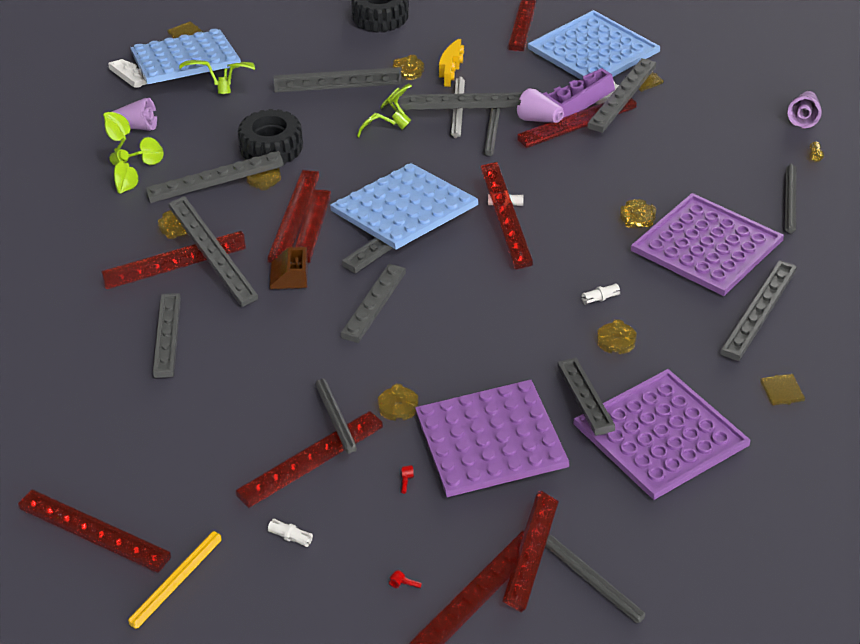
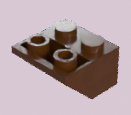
[270,247,308,289]

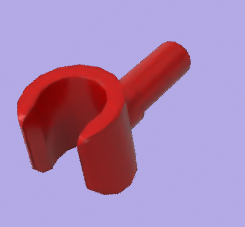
[401,465,414,494]
[389,570,422,589]

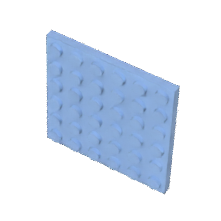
[528,10,660,80]
[130,29,241,84]
[330,163,478,249]

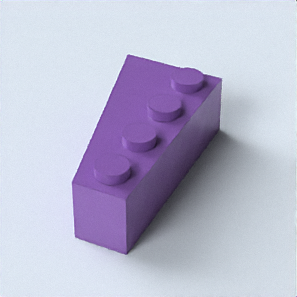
[543,68,615,122]

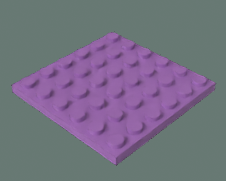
[631,193,784,296]
[574,369,750,500]
[415,380,569,497]

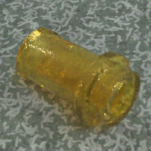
[810,142,824,162]

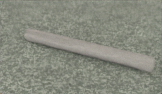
[451,77,465,138]

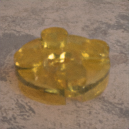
[393,55,424,80]
[246,168,281,190]
[620,199,656,228]
[158,210,188,239]
[598,320,637,354]
[378,384,418,421]

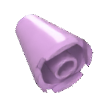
[517,88,564,123]
[787,91,822,128]
[112,98,157,131]

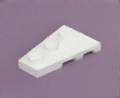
[108,59,147,88]

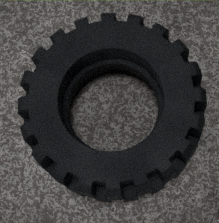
[351,0,409,32]
[237,109,303,165]

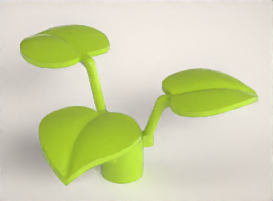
[179,60,255,94]
[357,83,412,138]
[103,112,164,194]

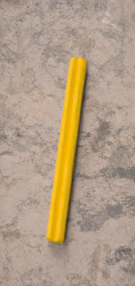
[128,531,222,629]

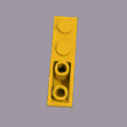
[439,39,464,87]

